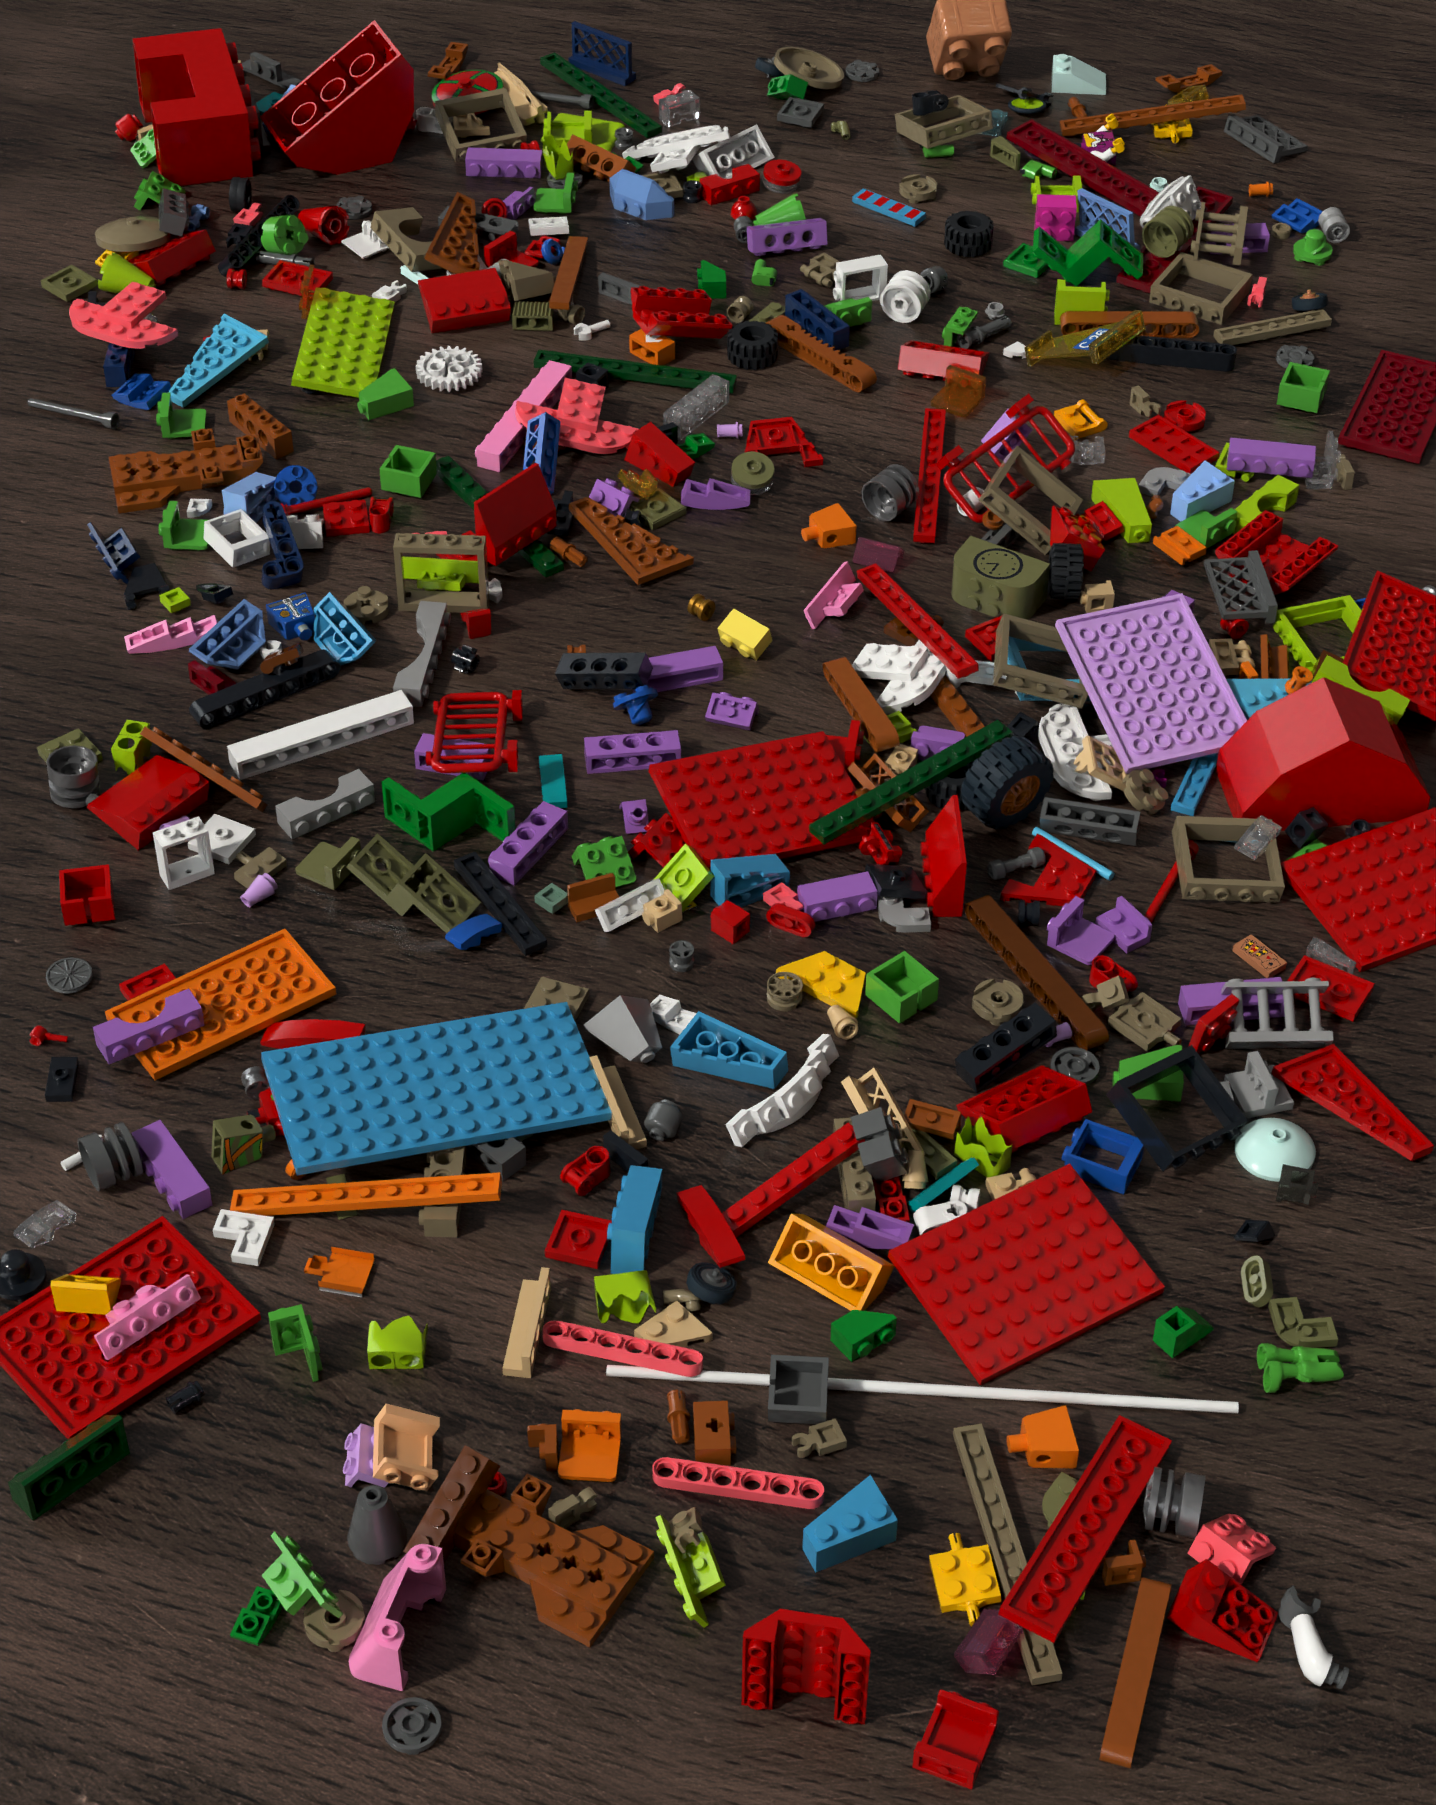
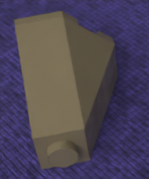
[498,260,556,301]

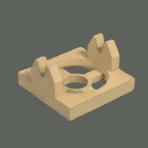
[1074,735,1128,791]

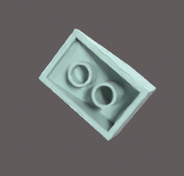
[1051,54,1106,95]

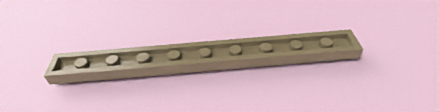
[953,1423,1063,1685]

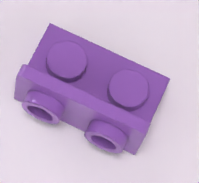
[503,187,535,220]
[705,692,759,730]
[1095,896,1152,954]

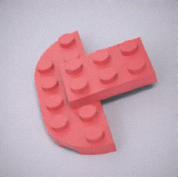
[69,282,178,349]
[515,378,638,454]

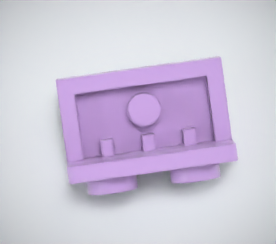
[343,1423,388,1488]

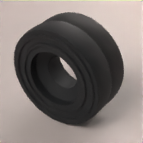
[229,177,252,212]

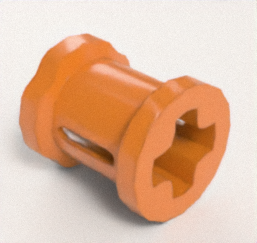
[1285,666,1313,694]

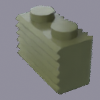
[512,301,555,331]

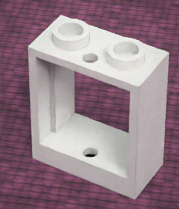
[833,255,888,302]
[204,509,270,567]
[153,816,215,890]

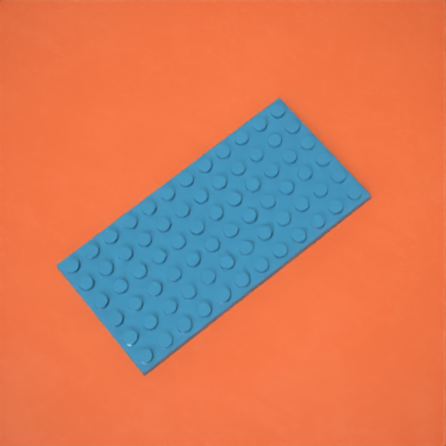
[261,1002,612,1175]

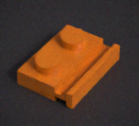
[1153,526,1207,565]

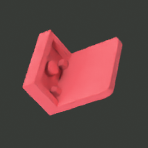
[1187,1514,1276,1585]

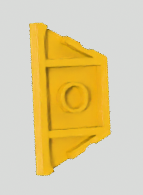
[776,951,866,1019]

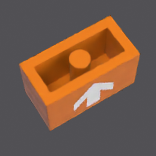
[629,329,675,365]

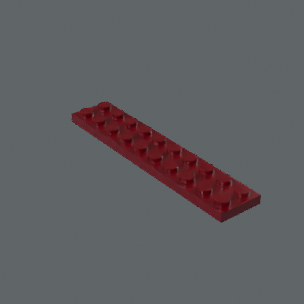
[1006,119,1159,217]
[1116,186,1233,293]

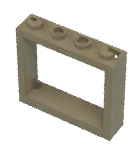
[435,88,527,162]
[895,95,993,149]
[1149,252,1253,325]
[979,445,1083,555]
[393,533,490,613]
[993,613,1088,708]
[1172,816,1285,903]

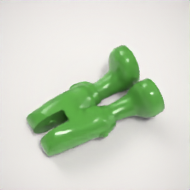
[1257,1343,1344,1393]

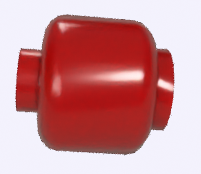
[115,114,143,142]

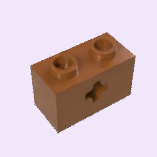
[693,1401,736,1466]

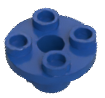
[274,465,318,506]
[613,685,658,725]

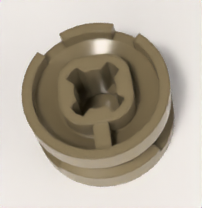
[767,972,803,1011]

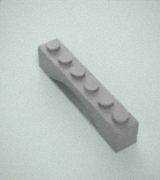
[393,601,451,707]

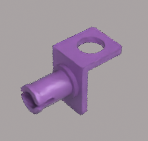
[619,799,649,834]

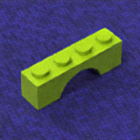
[1233,475,1299,534]
[1312,655,1410,725]

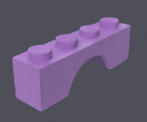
[93,989,205,1064]

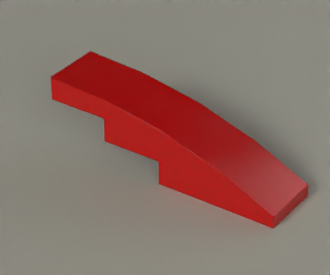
[260,1019,366,1049]
[676,1185,746,1268]

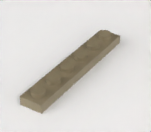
[1213,309,1332,345]

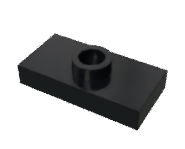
[45,1057,79,1102]

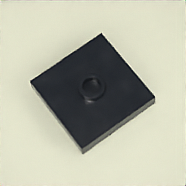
[865,864,927,900]

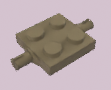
[1108,992,1182,1051]

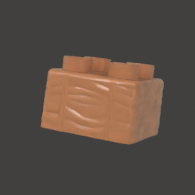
[926,0,1012,80]

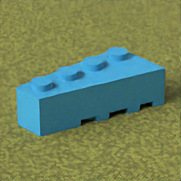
[670,1011,788,1089]
[607,1165,662,1274]

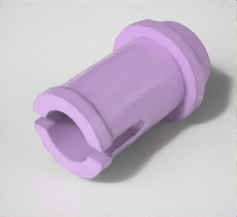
[717,422,743,439]
[1044,1022,1072,1047]

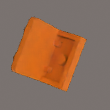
[558,1409,621,1482]

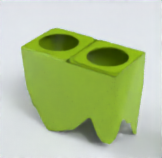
[543,135,573,180]
[111,720,152,775]
[954,1117,1012,1178]
[594,1270,656,1324]
[367,1315,428,1369]

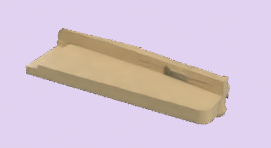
[494,63,548,125]

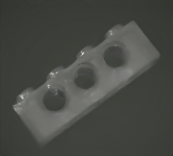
[663,374,729,441]

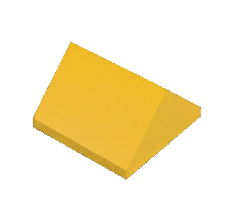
[51,1274,121,1315]

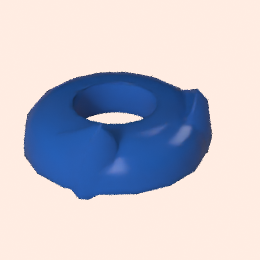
[541,239,565,265]

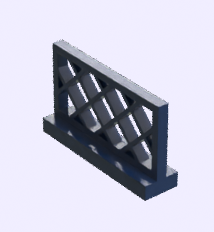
[569,21,636,86]

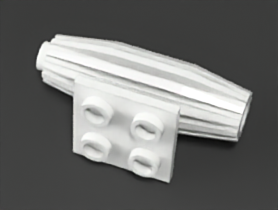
[1140,175,1201,228]

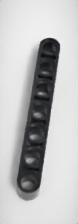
[218,195,300,277]
[1095,333,1237,372]
[189,649,341,729]

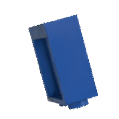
[1062,1119,1145,1194]

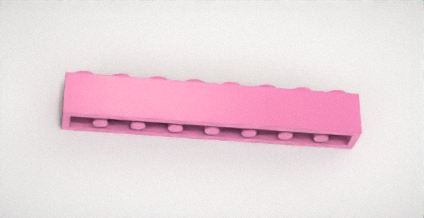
[475,360,572,472]

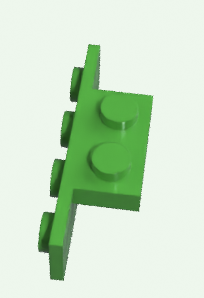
[262,1531,343,1618]

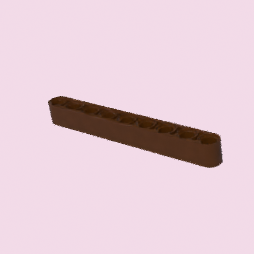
[964,895,1109,1051]

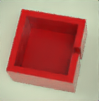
[59,864,115,926]

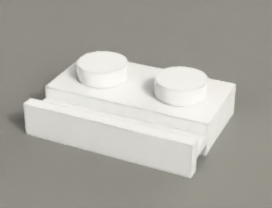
[528,216,569,236]

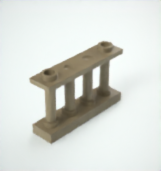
[1190,202,1248,265]

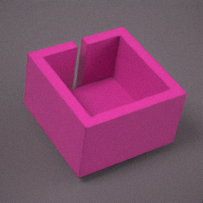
[1034,194,1077,241]

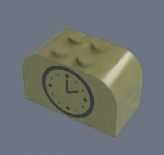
[951,536,1050,620]

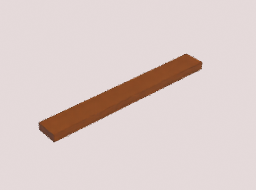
[549,236,588,310]

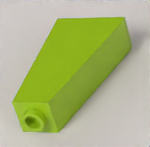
[1091,478,1152,543]

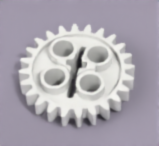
[416,346,482,392]

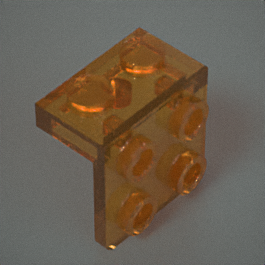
[299,264,315,319]
[930,365,986,417]

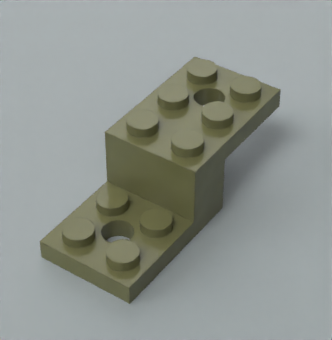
[346,833,481,933]

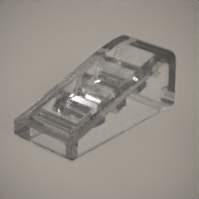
[1306,937,1356,975]

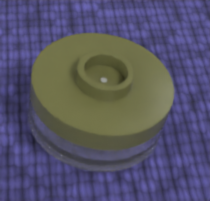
[731,451,774,495]

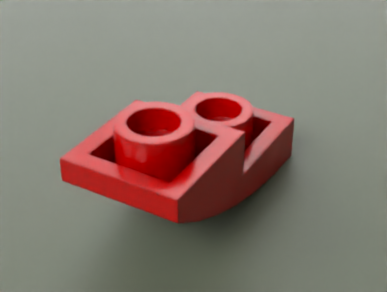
[872,1177,910,1223]

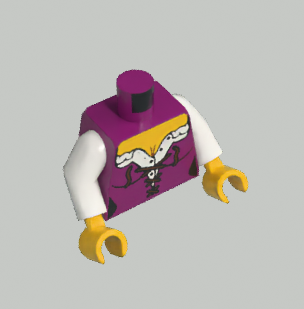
[1074,114,1125,165]

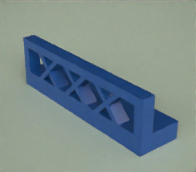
[523,412,561,494]

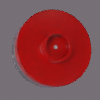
[762,159,801,194]

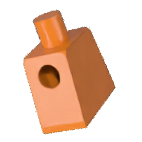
[801,503,857,549]
[1007,1406,1079,1468]

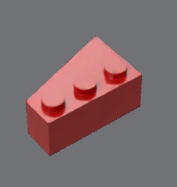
[624,422,695,487]

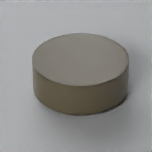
[1271,223,1291,239]

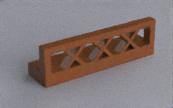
[1260,634,1290,679]
[847,753,929,832]

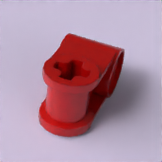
[369,497,394,533]
[1089,955,1138,992]
[560,1146,611,1196]

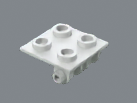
[341,220,389,259]

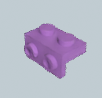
[589,478,640,516]

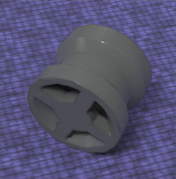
[615,128,633,150]
[669,940,694,972]

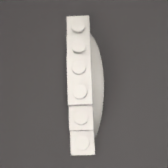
[725,1034,839,1147]

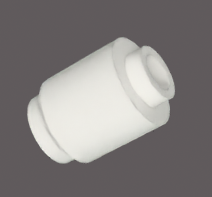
[957,487,984,516]

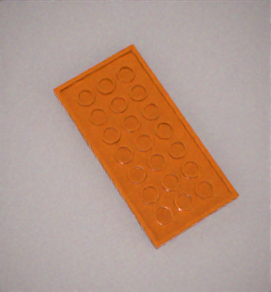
[105,929,336,1081]

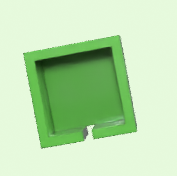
[1277,362,1330,413]
[380,445,437,498]
[865,951,939,1024]

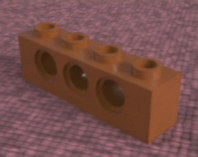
[567,134,636,183]
[227,393,294,460]

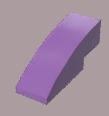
[681,478,750,510]
[826,1205,914,1249]

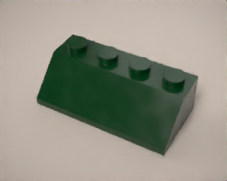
[8,1415,130,1521]

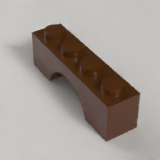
[403,1445,500,1563]

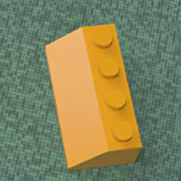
[768,1214,894,1311]

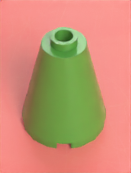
[753,193,806,226]

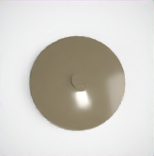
[774,47,844,89]
[95,216,174,252]

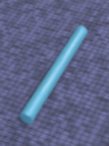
[1032,827,1115,881]

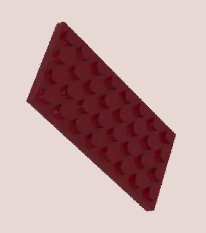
[1337,350,1436,464]

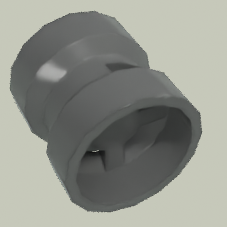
[734,216,753,243]

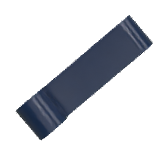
[261,501,304,590]

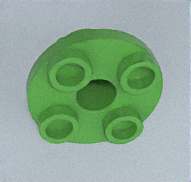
[1293,229,1333,266]

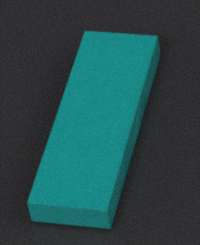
[539,754,567,808]
[907,1157,979,1213]

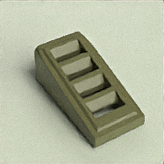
[990,136,1021,171]

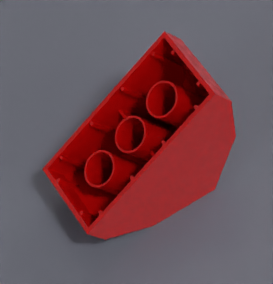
[260,20,414,175]
[1216,677,1430,831]

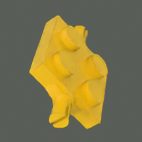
[1152,104,1192,143]
[929,1533,1001,1627]

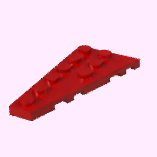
[1271,1044,1434,1161]

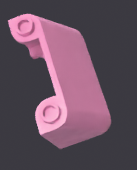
[349,1544,446,1691]

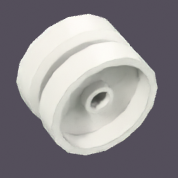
[880,270,931,323]

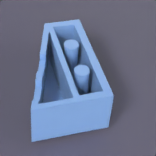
[1170,460,1235,522]
[222,472,278,523]

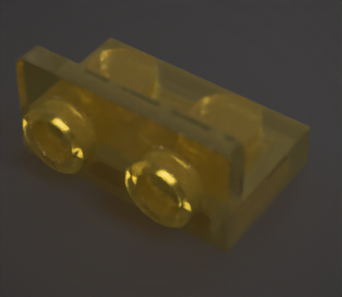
[1168,85,1209,105]
[617,469,658,500]

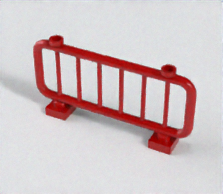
[936,394,1075,523]
[426,690,523,773]

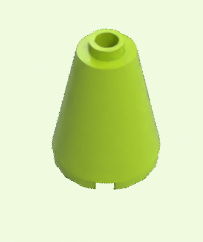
[98,252,156,293]

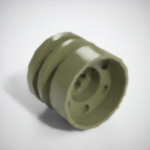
[1142,206,1194,258]

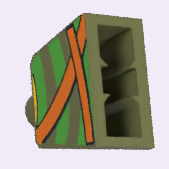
[211,1115,276,1175]

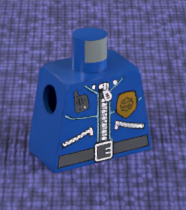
[266,592,315,640]

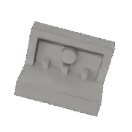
[1224,1051,1294,1118]

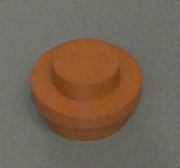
[982,510,1004,530]

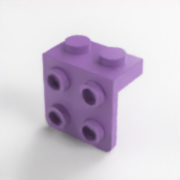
[911,726,965,761]
[1047,896,1114,965]

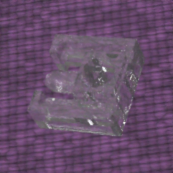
[1070,436,1105,465]

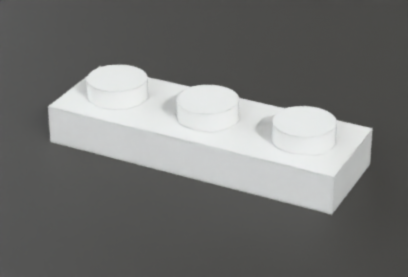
[595,878,664,932]

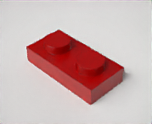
[119,963,176,1001]

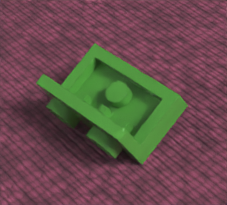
[942,307,978,347]

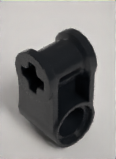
[912,90,949,116]

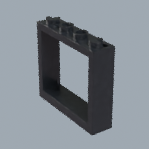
[1106,1045,1248,1172]

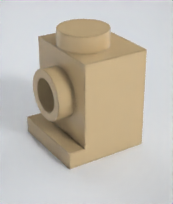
[1080,580,1115,613]
[885,744,918,779]
[642,889,682,933]

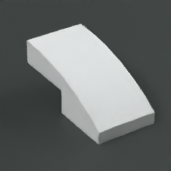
[650,994,697,1035]

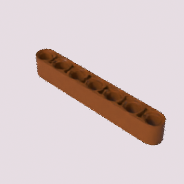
[1060,311,1199,338]
[822,657,900,752]
[1099,1577,1172,1768]

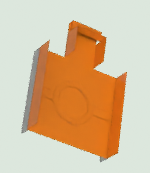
[304,1247,375,1297]

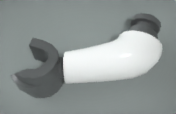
[1278,1586,1349,1690]

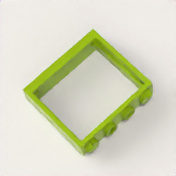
[1273,595,1361,672]

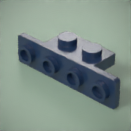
[87,522,140,584]

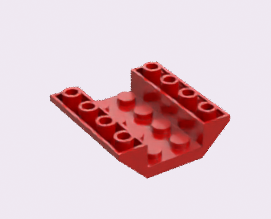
[631,286,732,339]
[1215,510,1338,595]
[741,1609,871,1724]

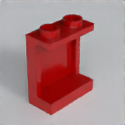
[912,1690,999,1790]

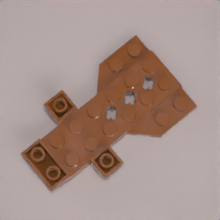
[108,428,263,513]
[454,1473,654,1648]

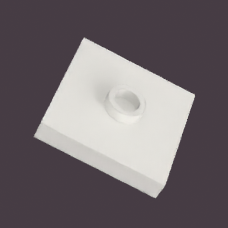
[188,814,256,864]

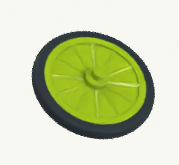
[1008,97,1047,114]

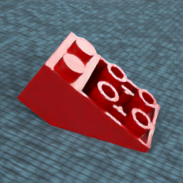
[1050,505,1105,571]
[1167,1559,1278,1662]

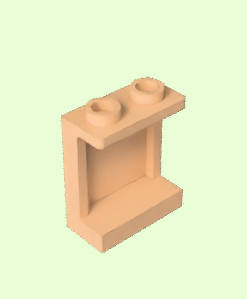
[373,1403,440,1491]

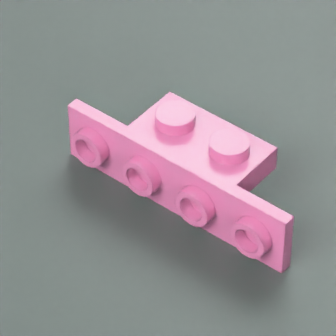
[803,561,864,629]
[94,1274,201,1360]

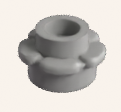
[985,302,1005,320]

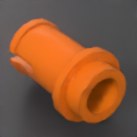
[1249,181,1273,197]

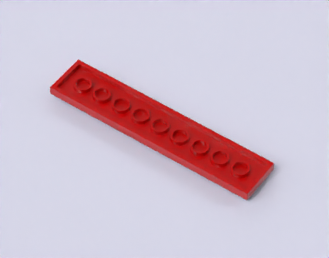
[998,1415,1172,1643]

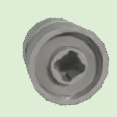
[1318,207,1350,243]

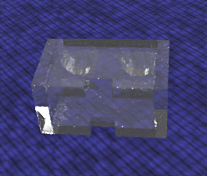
[659,90,700,127]

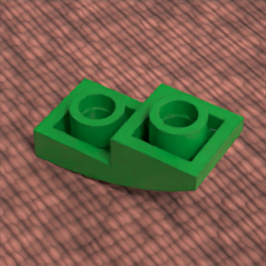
[230,1586,283,1646]

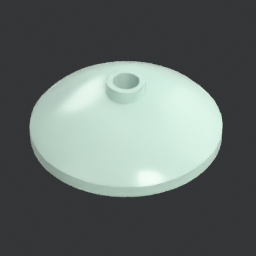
[1235,1118,1316,1182]

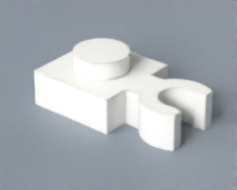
[372,280,407,302]

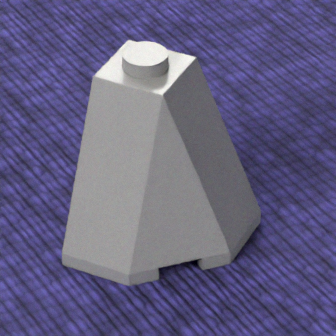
[583,995,662,1063]

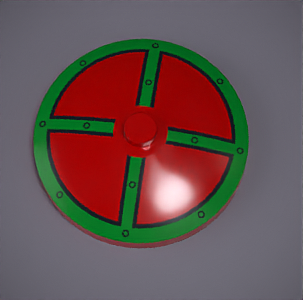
[432,70,504,115]

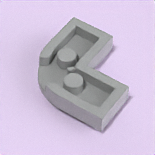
[1138,467,1191,497]
[877,893,931,933]

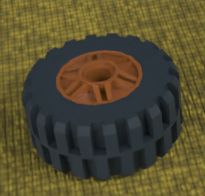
[961,736,1054,829]

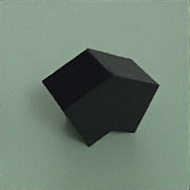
[622,508,645,528]

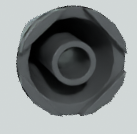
[347,1485,408,1565]

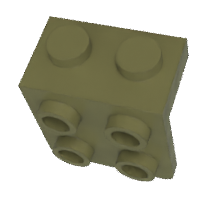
[295,837,361,890]

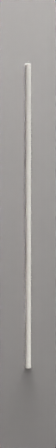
[606,1365,1239,1414]

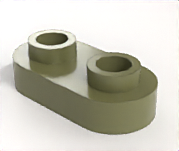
[1241,1255,1273,1307]

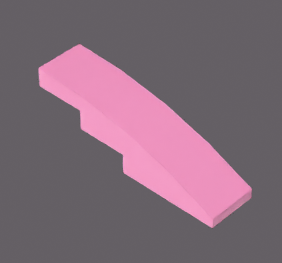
[124,615,218,654]

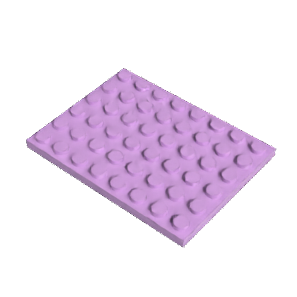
[1055,593,1247,774]

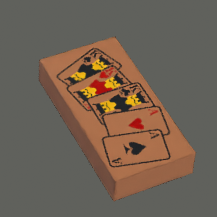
[1233,934,1287,978]

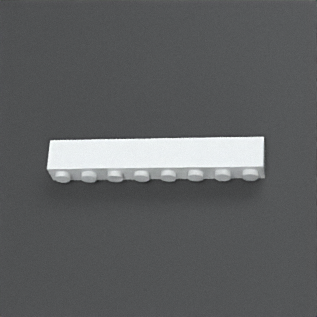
[227,690,414,780]

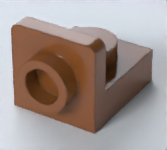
[527,1424,558,1471]
[1102,1539,1146,1586]

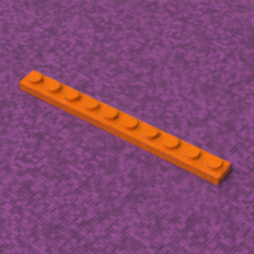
[230,1172,502,1216]

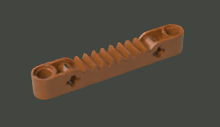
[766,315,877,393]

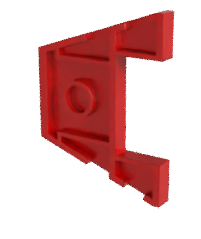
[745,417,823,467]
[1000,834,1096,906]

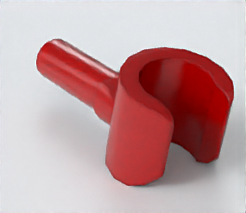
[29,1026,68,1046]

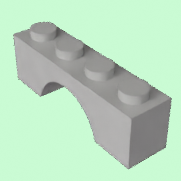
[275,769,375,839]

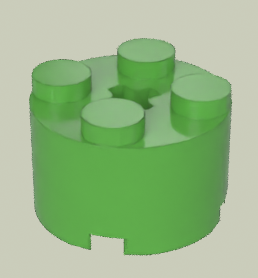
[261,215,308,255]

